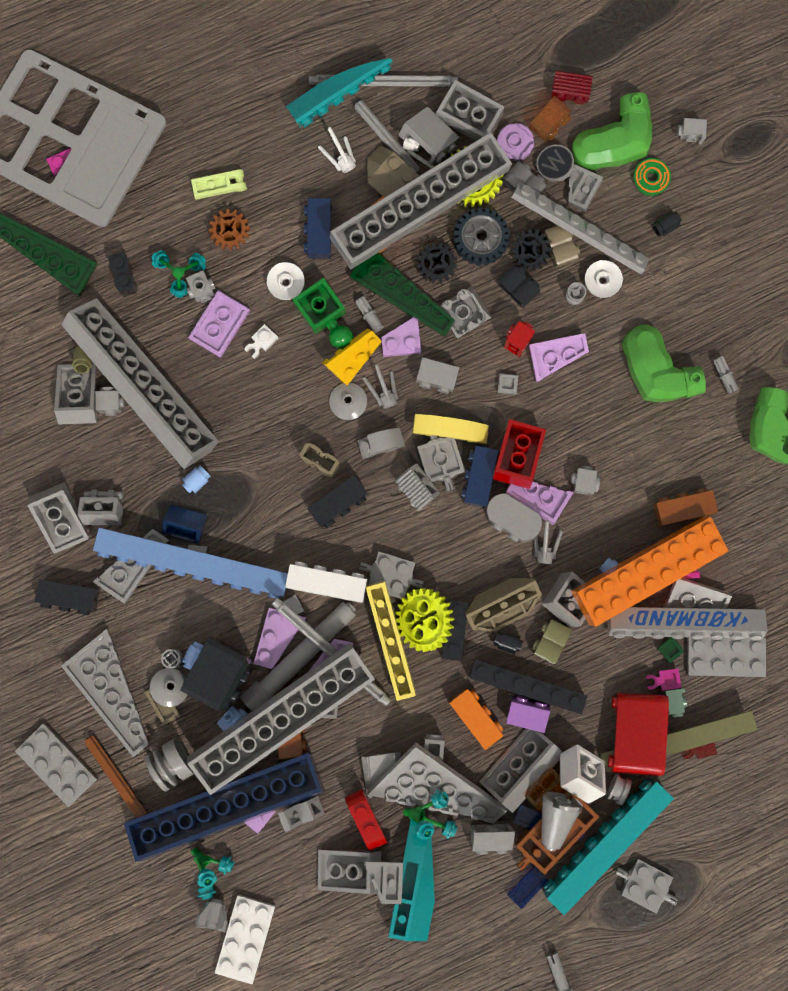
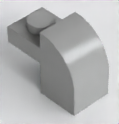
[358,428,405,459]
[278,796,325,832]

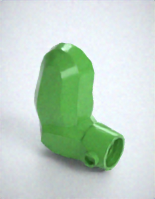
[571,92,652,171]
[622,325,706,402]
[749,387,788,465]

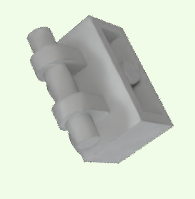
[77,489,123,525]

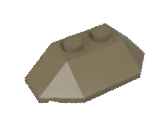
[367,146,419,197]
[465,578,542,632]

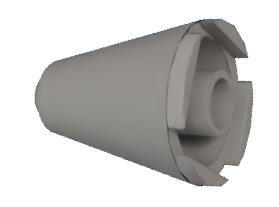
[541,792,583,851]

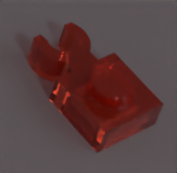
[683,742,717,759]

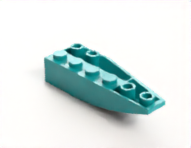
[286,58,393,128]
[388,819,435,941]

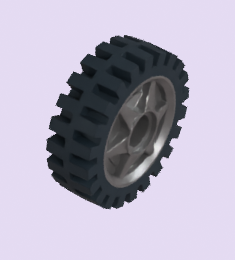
[453,207,509,266]

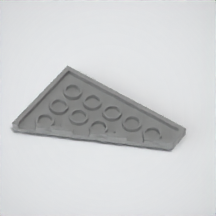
[367,743,507,824]

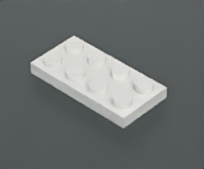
[215,894,276,984]

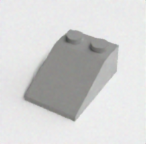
[54,364,97,424]
[27,482,89,554]
[471,824,515,855]
[318,849,381,894]

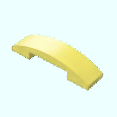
[412,414,489,445]

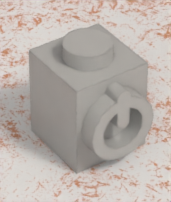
[95,387,125,416]
[571,466,600,496]
[424,734,445,761]

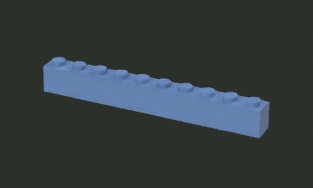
[93,528,288,599]

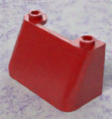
[608,693,669,776]

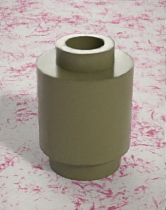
[72,346,92,374]

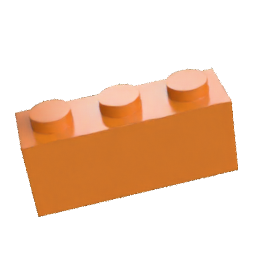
[449,688,504,750]

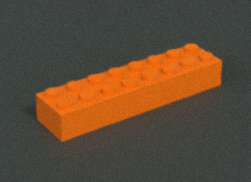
[571,517,728,627]

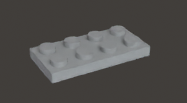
[687,637,766,677]
[15,723,98,807]

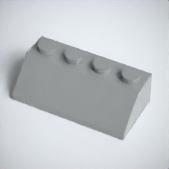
[479,729,563,813]

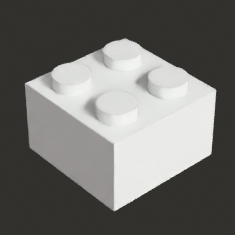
[560,744,606,804]

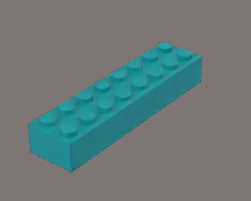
[543,778,674,916]

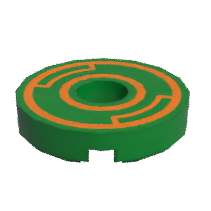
[633,158,671,196]

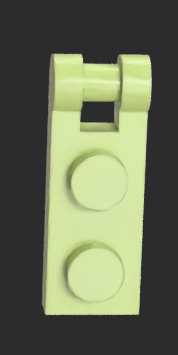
[191,170,247,200]

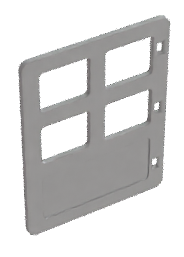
[0,50,167,227]

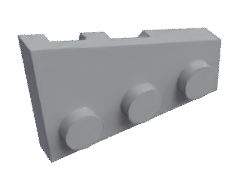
[663,578,732,609]

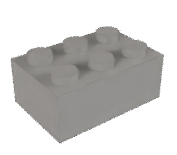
[436,80,504,141]

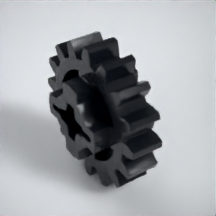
[511,229,553,271]
[417,242,457,284]

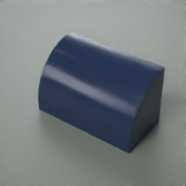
[162,505,207,544]

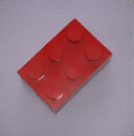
[493,419,546,489]

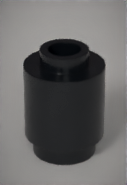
[652,210,681,237]
[493,630,523,654]

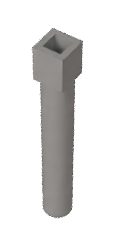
[240,602,356,711]

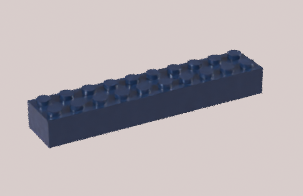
[124,753,325,862]

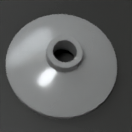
[329,383,367,420]
[150,668,187,707]

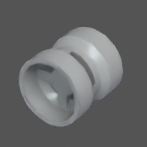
[565,282,586,305]
[161,649,183,669]

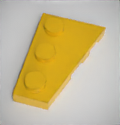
[321,328,382,385]

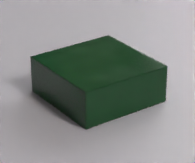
[656,637,685,664]

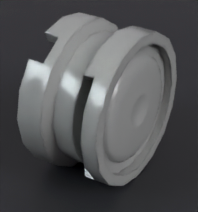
[606,774,632,805]

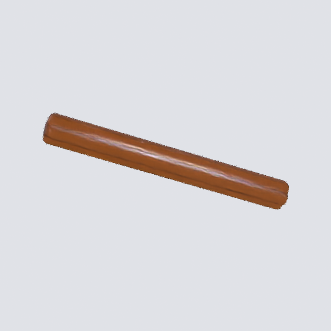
[84,736,147,818]

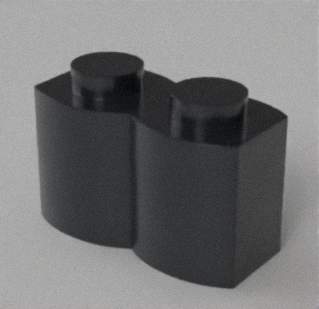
[109,252,137,297]
[497,264,540,309]

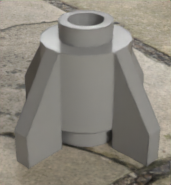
[195,899,228,933]

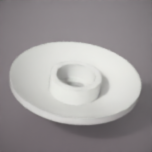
[585,260,623,298]
[267,262,305,300]

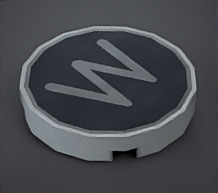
[536,145,574,182]

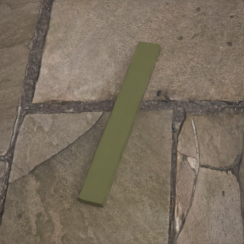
[600,710,758,773]

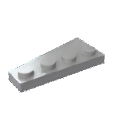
[93,529,169,604]

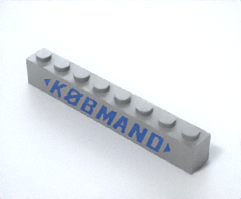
[607,607,768,641]

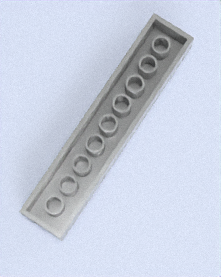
[330,132,512,270]
[62,298,219,469]
[187,643,375,795]

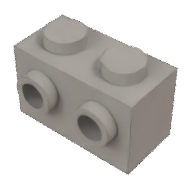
[416,357,459,394]

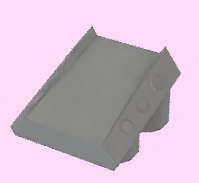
[440,286,491,338]
[362,752,401,794]

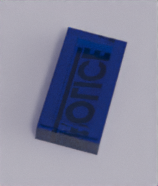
[507,866,549,909]

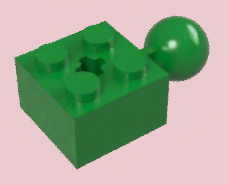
[292,278,353,350]

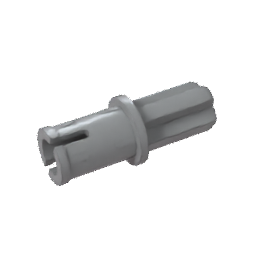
[356,296,384,333]
[714,356,739,394]

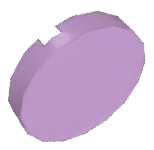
[497,123,534,161]

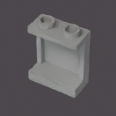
[398,107,460,165]

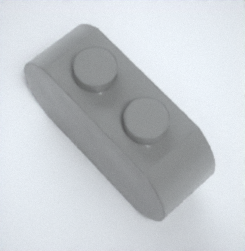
[487,494,542,543]

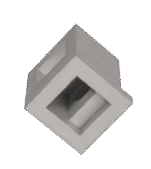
[677,118,707,144]

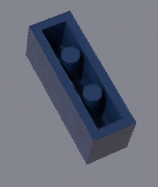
[304,198,331,259]
[461,446,498,508]

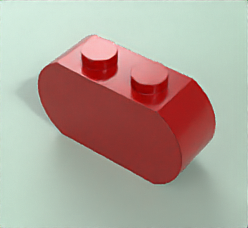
[345,789,388,851]

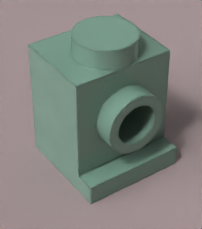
[662,688,687,717]

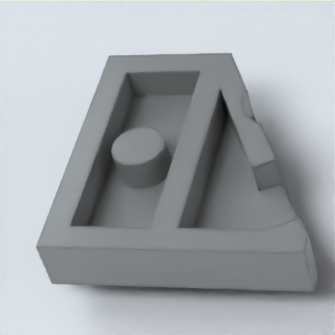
[569,164,603,212]
[364,861,403,904]

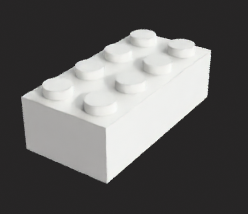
[285,562,368,603]

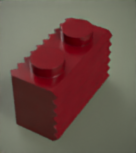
[551,70,593,105]

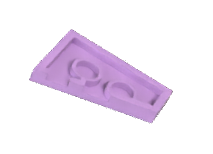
[529,333,589,382]
[505,482,574,525]
[254,608,306,669]

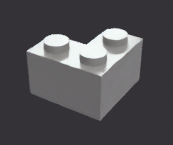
[542,572,586,628]

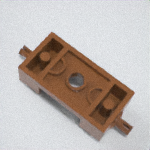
[514,790,599,875]

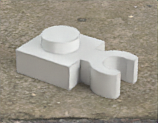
[245,324,279,359]

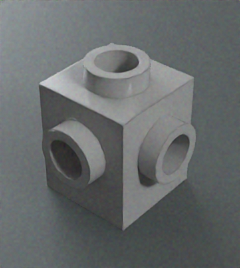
[186,271,215,303]

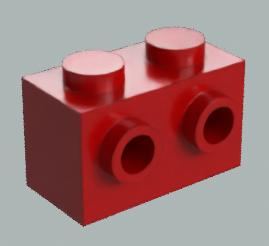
[504,321,535,358]

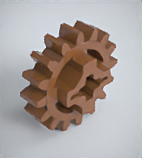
[208,209,250,251]

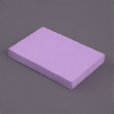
[188,290,250,358]

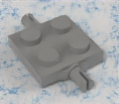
[417,435,465,492]
[359,551,424,599]
[615,859,678,914]

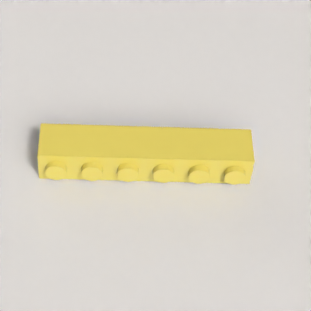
[366,580,416,701]

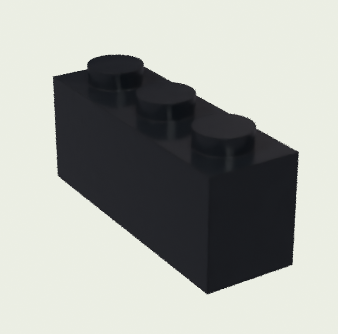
[307,475,368,529]
[35,579,100,615]
[442,601,469,661]

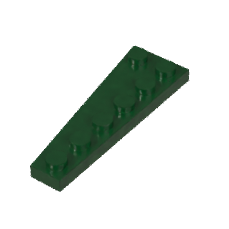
[0,214,98,297]
[349,253,455,337]

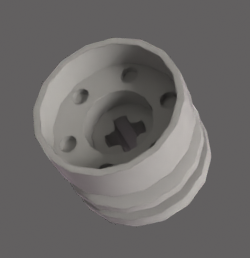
[144,738,194,792]

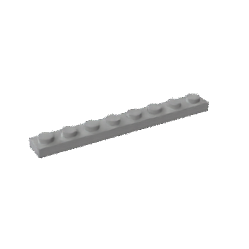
[511,182,649,274]

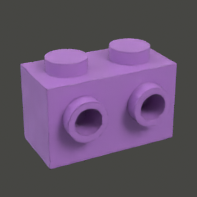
[506,695,550,733]

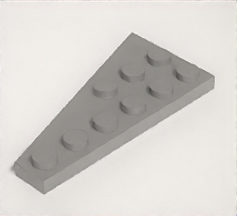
[61,629,150,757]

